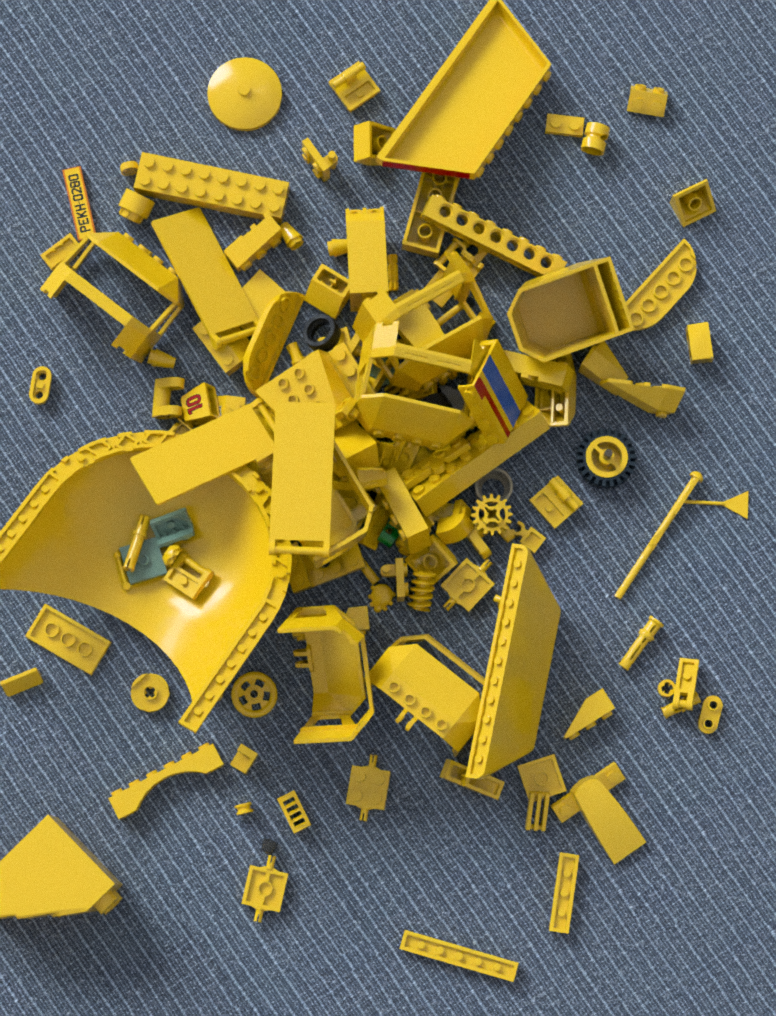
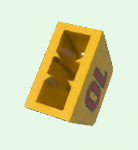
[177,382,220,426]

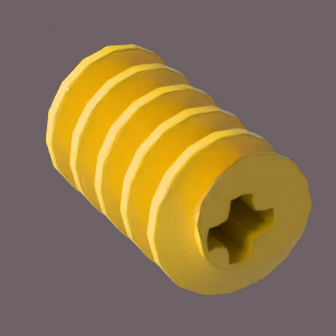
[407,569,437,612]

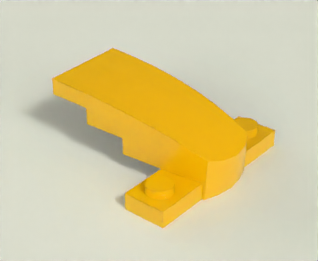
[393,289,445,348]
[550,761,646,865]

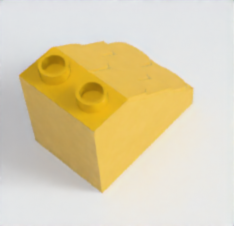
[0,815,123,919]

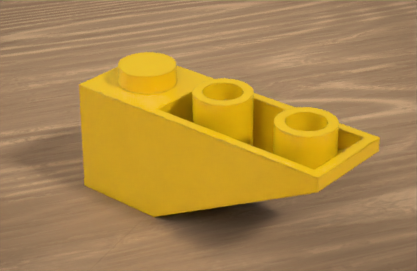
[563,688,615,741]

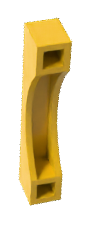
[108,743,225,820]

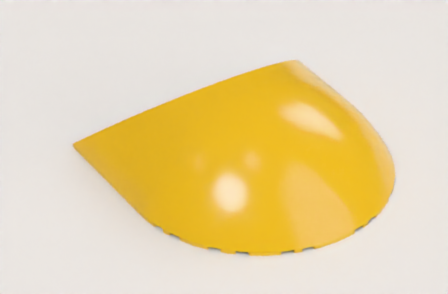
[0,430,292,734]

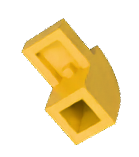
[436,499,474,545]

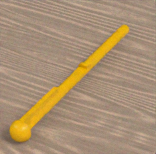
[614,471,703,600]

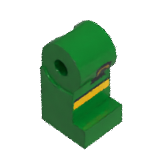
[377,519,399,549]

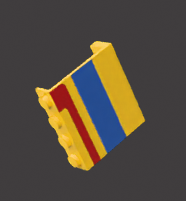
[457,339,528,445]

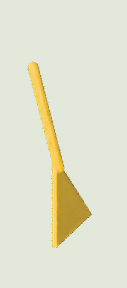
[684,491,748,519]

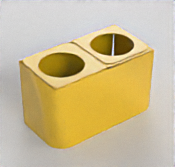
[685,322,714,364]

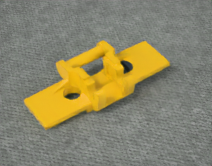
[424,226,498,308]

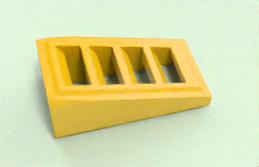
[277,790,311,834]

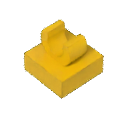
[335,396,360,421]

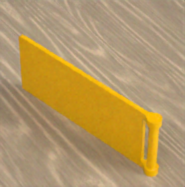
[151,207,259,349]
[130,397,275,506]
[269,401,335,558]

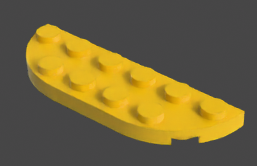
[626,239,697,331]
[243,291,305,398]

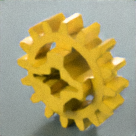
[471,494,513,536]

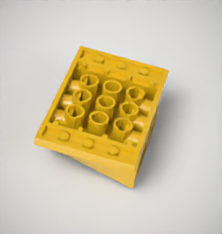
[253,342,377,442]

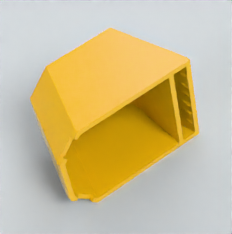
[507,256,635,363]

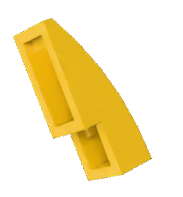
[439,759,505,800]

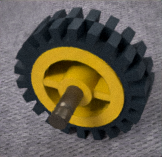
[576,428,636,489]

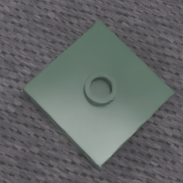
[119,537,167,585]

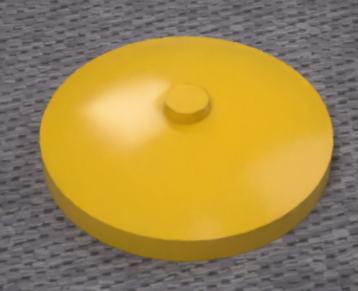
[207,57,282,131]

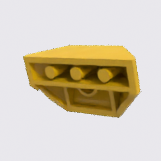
[535,353,577,427]

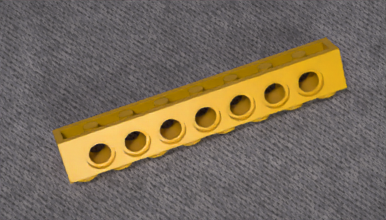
[420,194,567,277]

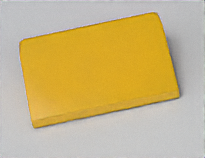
[0,668,43,697]

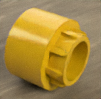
[118,188,155,224]

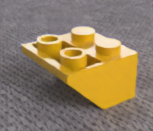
[304,263,350,320]

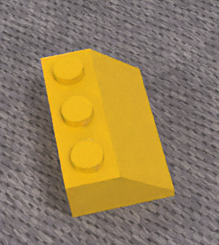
[192,322,250,376]

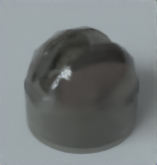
[261,838,278,854]

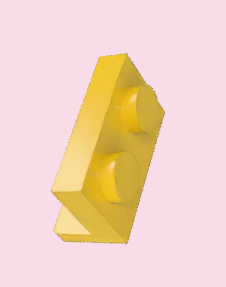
[627,84,668,117]

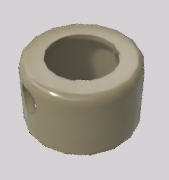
[474,468,513,506]

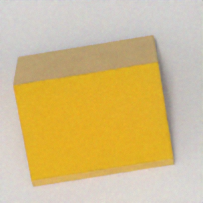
[670,179,716,227]

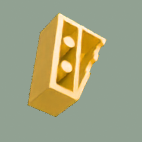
[224,212,283,273]

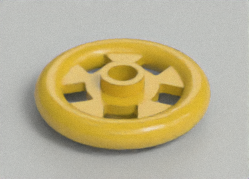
[231,671,278,718]

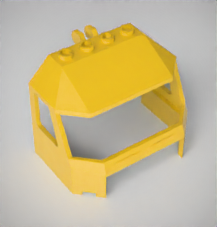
[40,232,185,363]
[352,251,493,392]
[353,321,488,451]
[255,440,374,569]
[277,605,375,744]
[364,634,485,757]

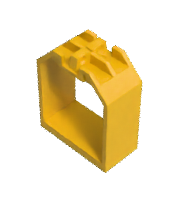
[345,207,389,312]

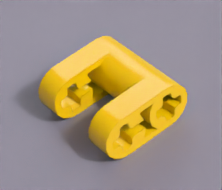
[152,377,185,420]
[466,511,515,560]

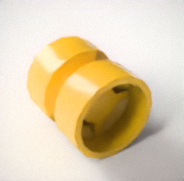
[580,122,610,156]

